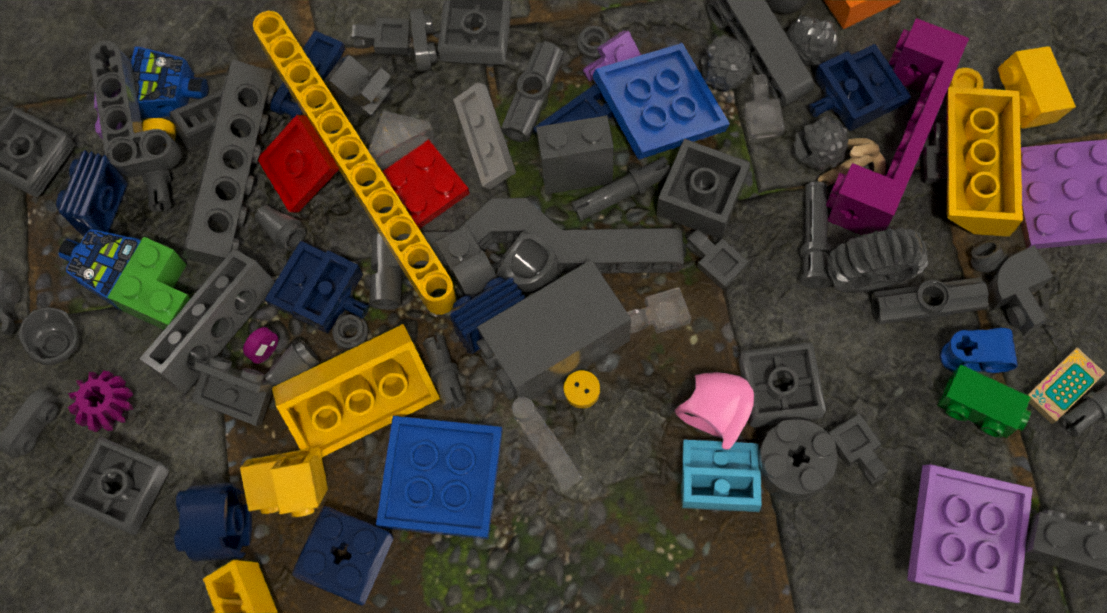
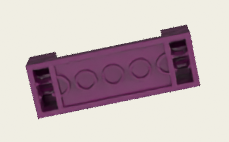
[826,18,969,235]

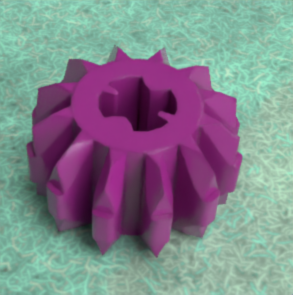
[67,370,133,432]

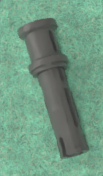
[800,182,833,289]

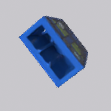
[131,47,208,119]
[59,229,141,310]

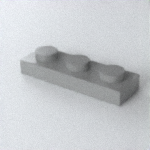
[453,82,516,189]

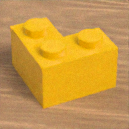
[240,447,328,517]

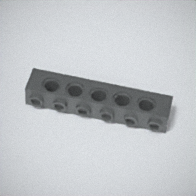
[181,59,275,267]

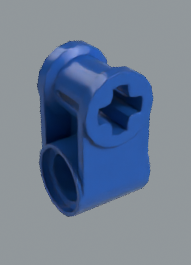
[940,328,1018,373]

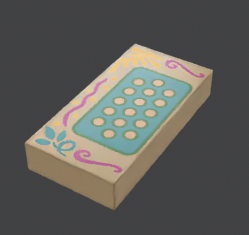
[1028,347,1105,424]

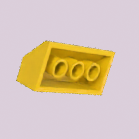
[946,86,1023,237]
[272,324,440,457]

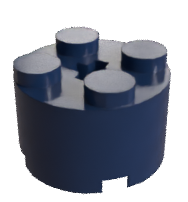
[174,482,252,562]

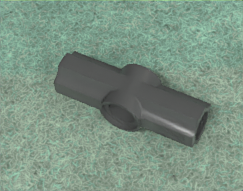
[501,41,564,143]
[872,277,989,325]

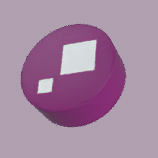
[243,327,278,364]

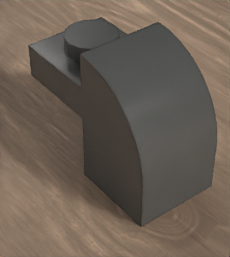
[323,55,391,116]
[435,225,497,298]
[988,245,1053,336]

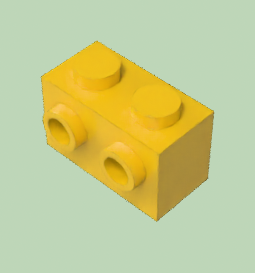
[997,46,1076,129]

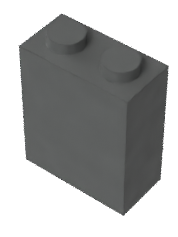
[536,116,614,194]

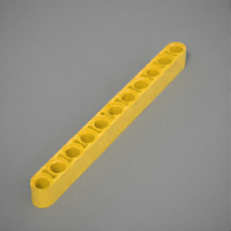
[253,11,456,315]

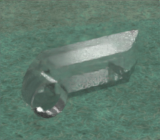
[512,397,582,491]

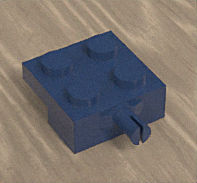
[809,44,911,132]
[264,241,369,334]

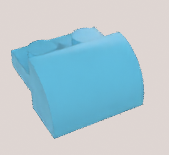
[681,440,761,512]

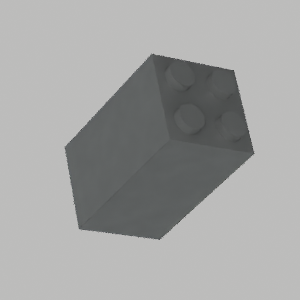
[476,260,631,407]

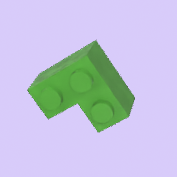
[107,237,191,330]

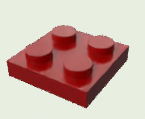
[258,115,339,212]
[382,139,470,229]

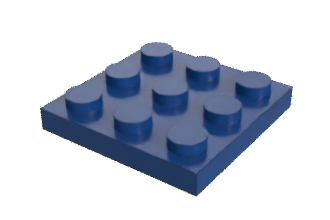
[592,43,730,160]
[376,416,503,540]

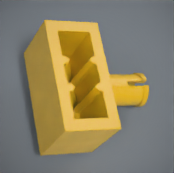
[203,560,278,613]

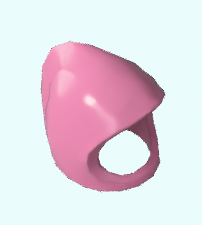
[675,372,754,450]

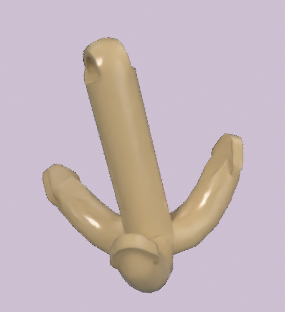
[817,138,886,187]

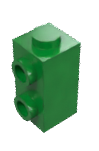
[937,364,1031,438]

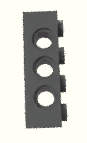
[140,249,275,394]

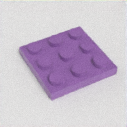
[1021,139,1107,249]
[907,464,1033,603]

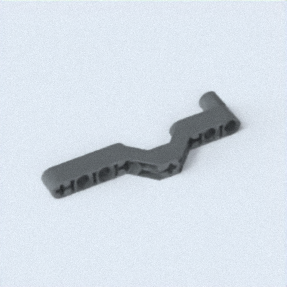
[369,198,684,310]

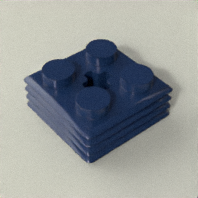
[56,150,128,236]
[450,277,525,354]
[292,506,394,606]

